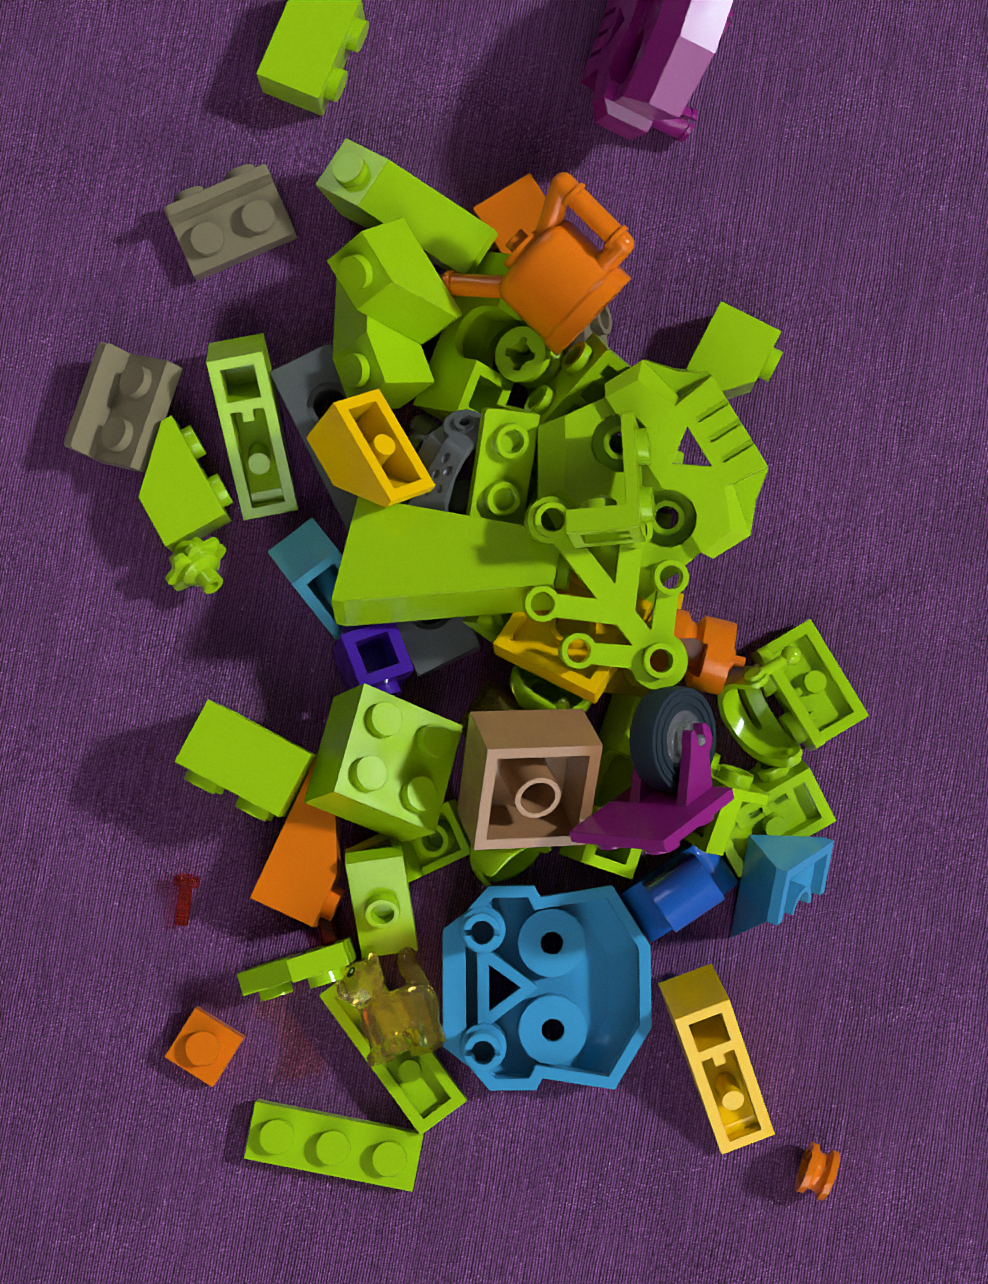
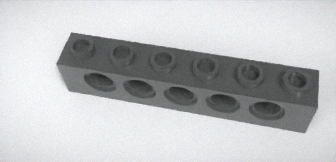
[270,343,481,679]

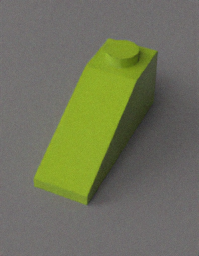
[315,138,498,274]
[332,278,435,409]
[206,333,298,520]

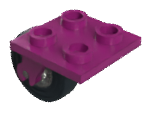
[569,686,734,855]

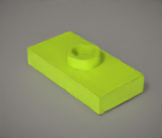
[345,845,418,958]

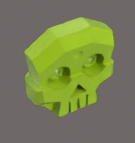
[538,359,768,599]

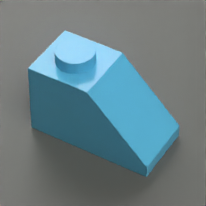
[268,518,347,641]

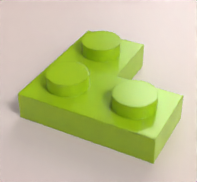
[237,936,357,1002]

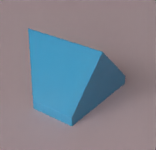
[730,835,834,938]

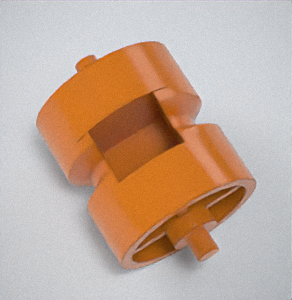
[649,609,746,695]

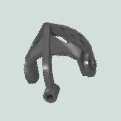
[407,409,481,515]

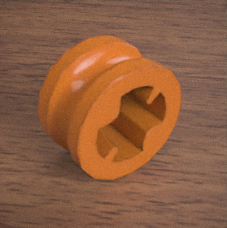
[794,1141,840,1201]

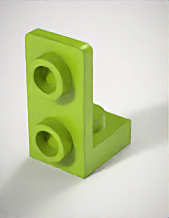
[565,411,655,548]

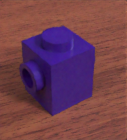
[331,622,414,696]

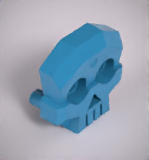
[442,884,652,1091]

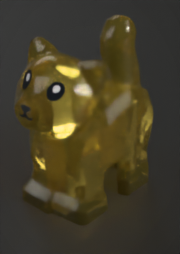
[336,947,446,1067]

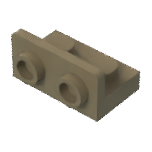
[163,164,297,281]
[64,342,183,474]

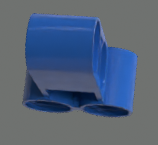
[618,844,739,942]

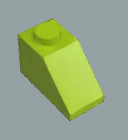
[327,217,463,345]
[686,301,783,399]

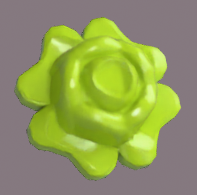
[165,537,227,594]

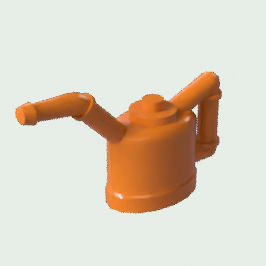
[439,172,635,356]

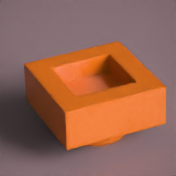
[165,1006,246,1087]

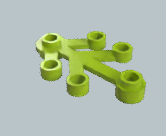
[522,496,689,690]

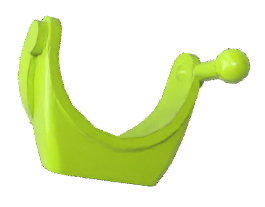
[718,646,803,768]

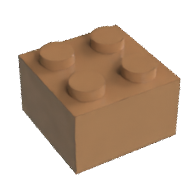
[457,709,603,850]

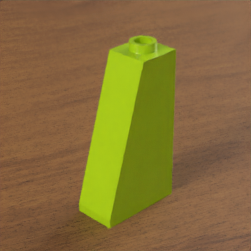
[331,496,572,626]

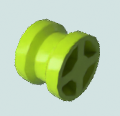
[495,326,564,390]

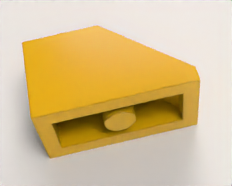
[306,388,436,507]

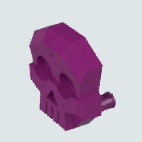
[580,0,733,142]

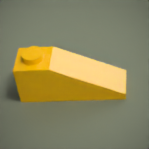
[658,963,775,1154]

